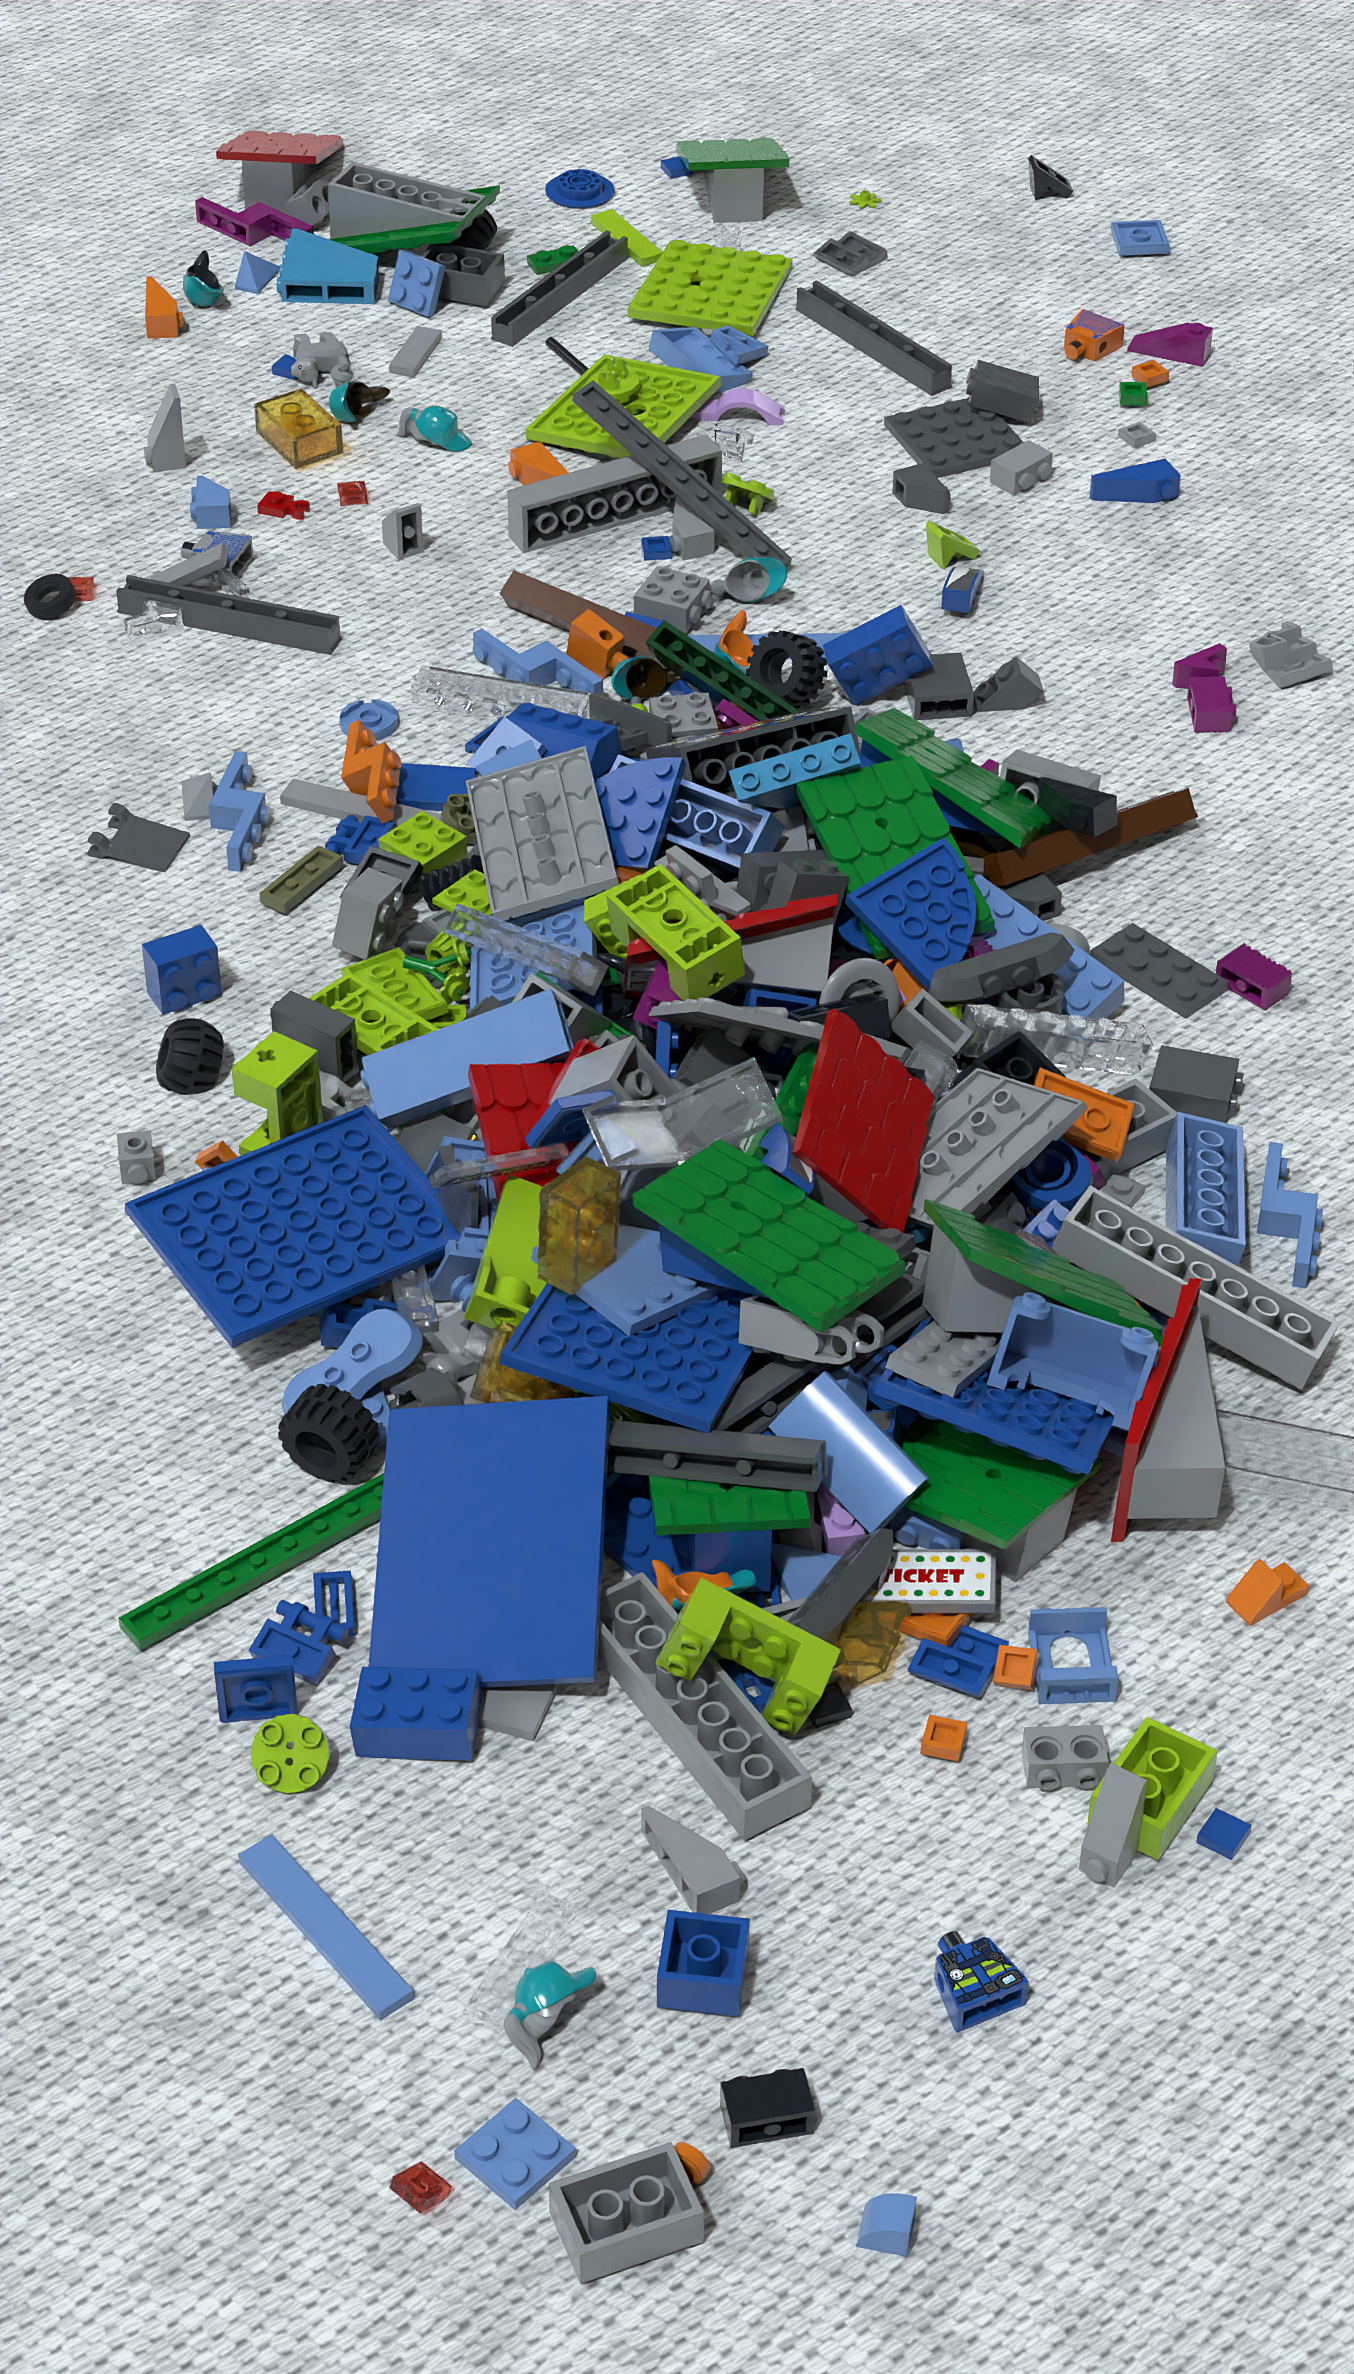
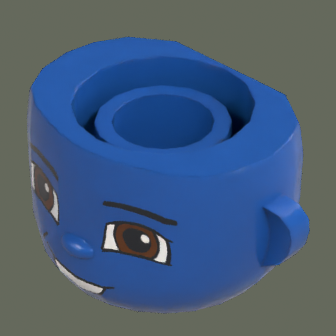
[1004,1137,1094,1223]

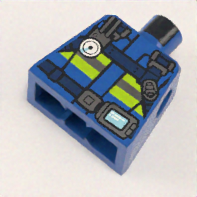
[934,1931,1029,2033]

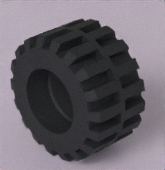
[746,630,828,709]
[278,1384,380,1483]

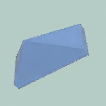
[235,251,280,294]
[771,1543,842,1601]

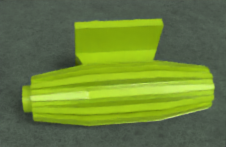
[425,869,495,973]

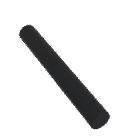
[545,337,589,376]

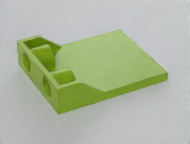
[463,1174,591,1336]

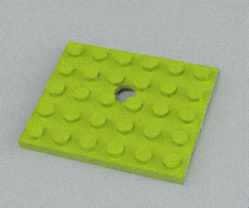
[627,240,793,336]
[525,354,721,458]

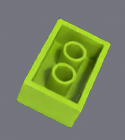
[1087,1717,1218,1860]

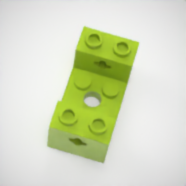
[606,864,745,1001]
[309,972,439,1055]
[232,1031,323,1156]
[655,1578,841,1735]

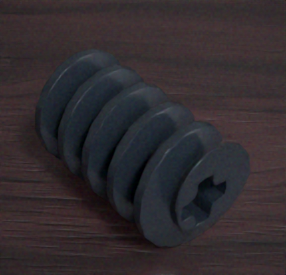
[419,854,484,909]

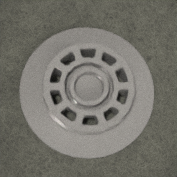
[819,958,900,1024]

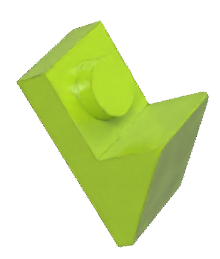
[926,520,980,569]

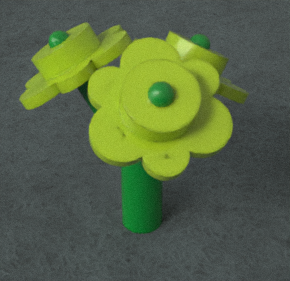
[402,937,471,1005]

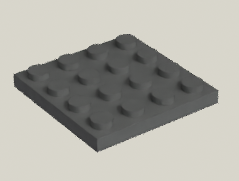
[884,397,1024,478]

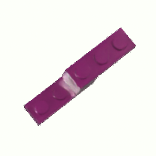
[195,197,314,247]

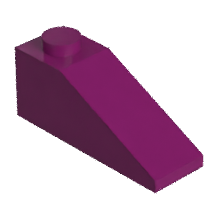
[1127,322,1213,367]

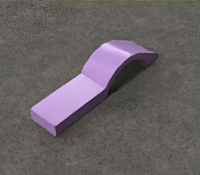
[688,388,785,425]

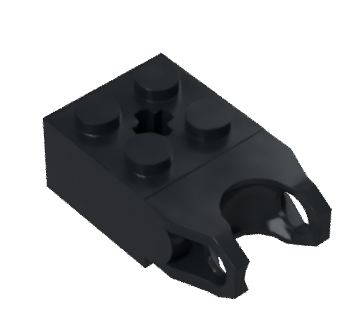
[937,1030,1066,1102]

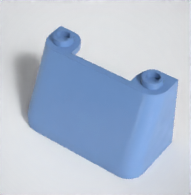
[424,1136,498,1301]
[986,1292,1158,1431]

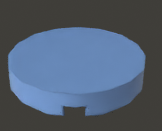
[339,699,399,741]

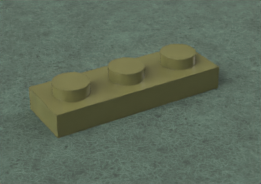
[260,845,343,914]

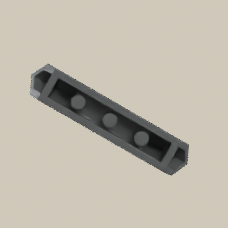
[929,932,1075,1005]
[787,1528,893,1644]

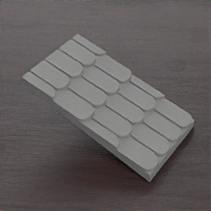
[465,746,619,923]
[648,998,907,1058]
[906,1068,1088,1231]

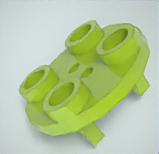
[586,356,640,403]
[721,472,775,516]
[250,1713,330,1794]

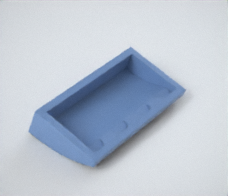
[649,327,753,395]
[768,1371,929,1533]

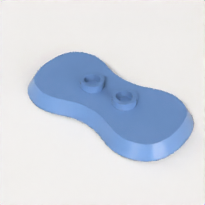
[282,1309,423,1414]

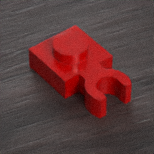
[257,491,310,520]

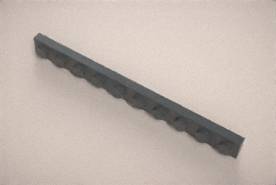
[572,380,792,568]

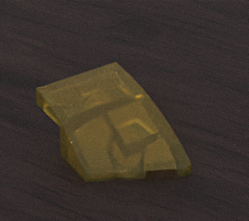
[832,1601,912,1687]

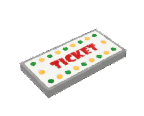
[845,1549,996,1613]

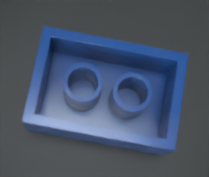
[823,605,933,705]
[350,1667,482,1761]

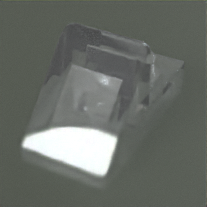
[714,424,754,463]
[124,600,184,647]

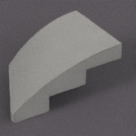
[1249,621,1333,688]

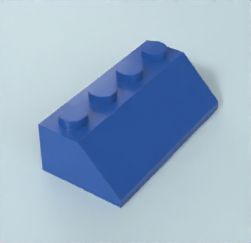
[506,703,622,779]

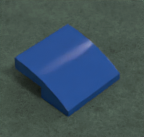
[908,1625,1009,1698]

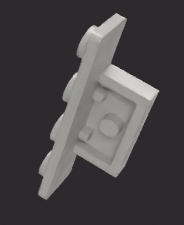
[654,845,751,913]

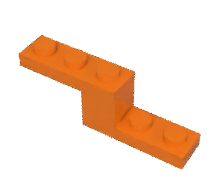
[341,720,402,824]

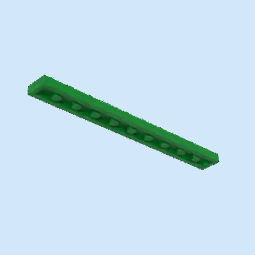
[118,1473,384,1651]

